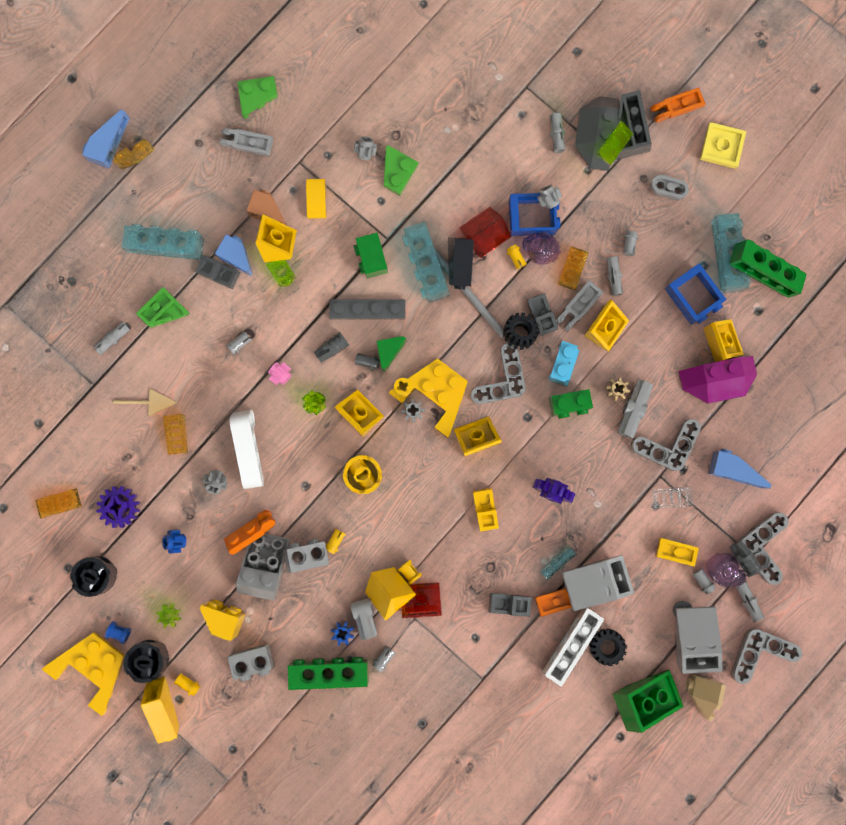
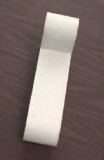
[230,409,264,489]

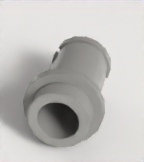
[623,231,639,256]
[227,331,252,355]
[692,568,716,595]
[372,646,396,672]

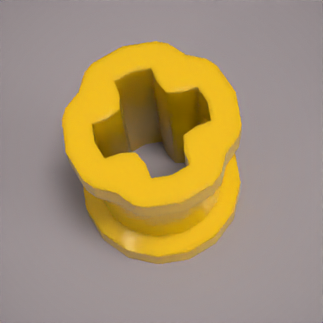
[394,378,411,397]
[398,560,423,585]

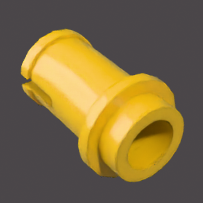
[506,244,527,270]
[325,528,346,554]
[174,673,201,696]

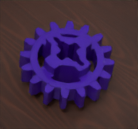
[533,478,576,504]
[96,486,141,528]

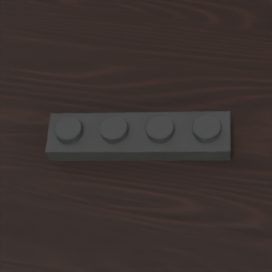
[329,299,405,320]

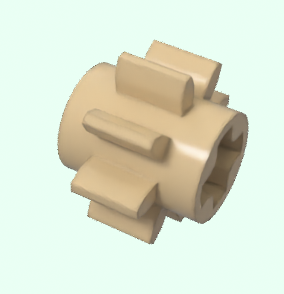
[605,377,630,402]

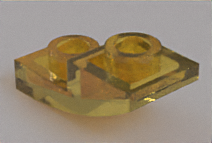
[113,138,155,170]
[557,246,589,290]
[35,488,82,519]

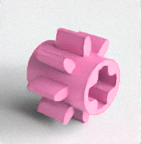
[268,362,292,386]

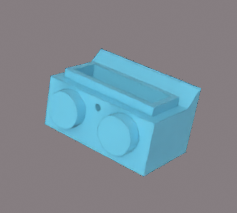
[547,341,579,387]

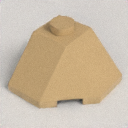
[686,673,726,721]

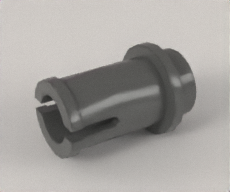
[355,353,380,371]

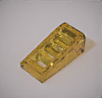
[163,414,188,455]

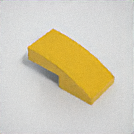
[306,179,327,218]
[473,488,499,532]

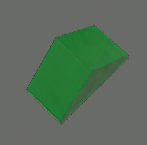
[377,336,407,372]

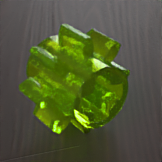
[302,390,326,415]
[156,603,182,628]

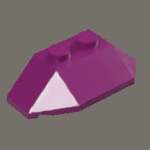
[678,356,757,404]

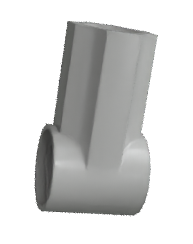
[350,598,377,640]

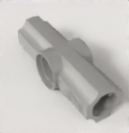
[617,379,654,439]

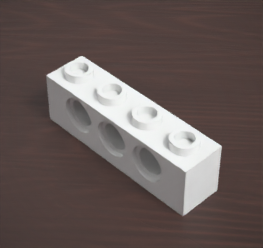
[542,608,604,687]

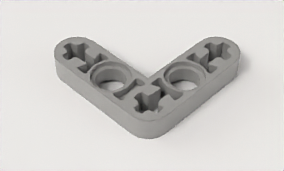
[471,343,525,404]
[631,419,701,471]
[739,513,789,585]
[731,628,802,684]

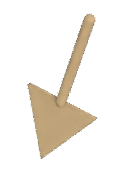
[113,388,177,417]

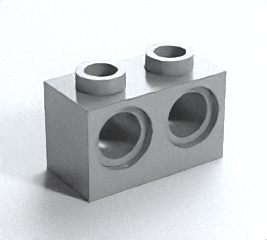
[283,539,329,573]
[227,643,274,682]

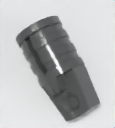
[314,331,349,363]
[730,541,763,577]

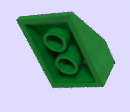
[613,670,684,733]

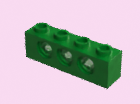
[729,239,807,298]
[288,657,369,690]

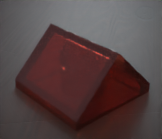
[459,207,511,258]
[402,583,442,618]

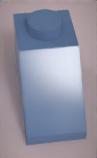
[215,234,253,276]

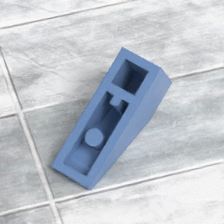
[82,110,130,168]
[708,449,771,489]

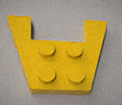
[389,358,468,438]
[42,632,125,716]

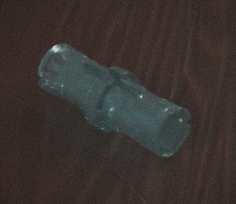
[540,545,577,580]

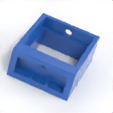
[509,193,560,236]
[664,263,727,325]

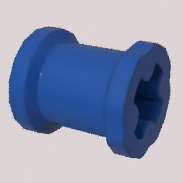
[105,621,131,645]

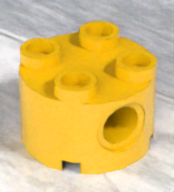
[343,455,383,494]

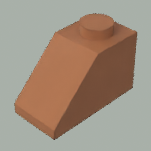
[247,190,286,225]

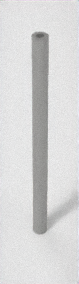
[430,247,504,339]

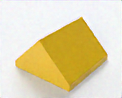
[255,214,297,262]
[584,299,629,351]
[703,319,744,362]
[335,389,384,437]
[454,416,501,457]
[365,567,416,620]

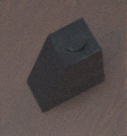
[448,237,474,290]

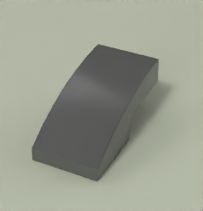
[195,255,240,289]
[526,293,559,336]
[488,593,532,617]

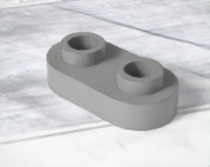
[650,175,689,200]

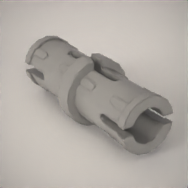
[549,113,566,153]
[606,256,623,296]
[93,321,131,355]
[735,581,765,622]

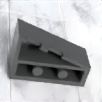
[613,90,652,160]

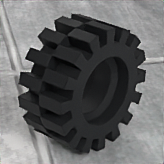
[503,312,540,350]
[589,628,627,666]

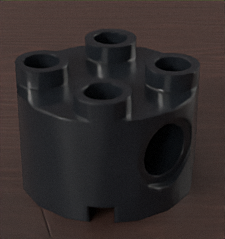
[70,556,118,597]
[123,639,169,683]

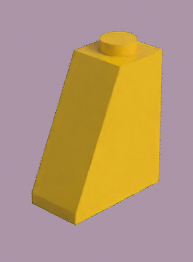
[141,676,179,744]

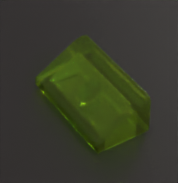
[596,121,633,165]

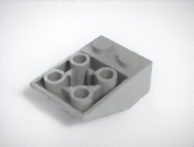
[236,534,290,601]
[562,555,634,611]
[676,606,722,674]

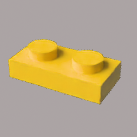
[655,538,699,567]

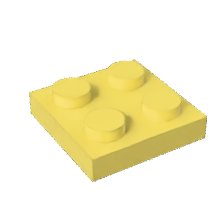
[700,122,746,169]

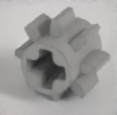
[354,136,377,160]
[537,185,562,209]
[401,399,425,423]
[202,470,228,494]

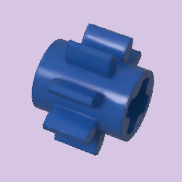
[162,530,186,554]
[331,621,355,646]

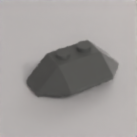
[575,96,619,171]

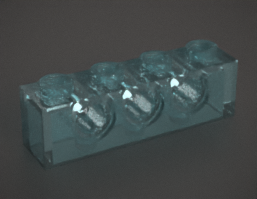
[711,213,751,293]
[402,221,451,303]
[122,224,204,260]

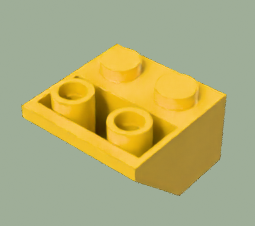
[200,599,246,641]

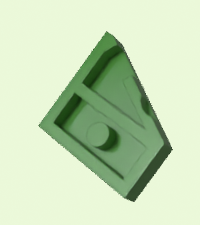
[238,76,278,118]
[384,145,419,196]
[136,287,190,328]

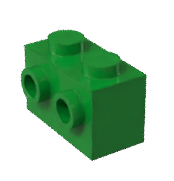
[353,232,388,279]
[549,389,593,419]

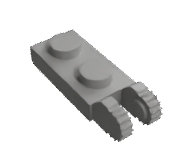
[219,128,274,157]
[556,280,604,332]

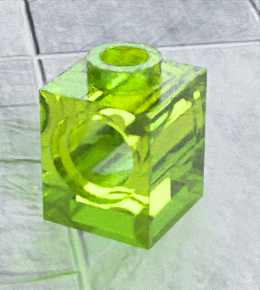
[266,260,296,288]

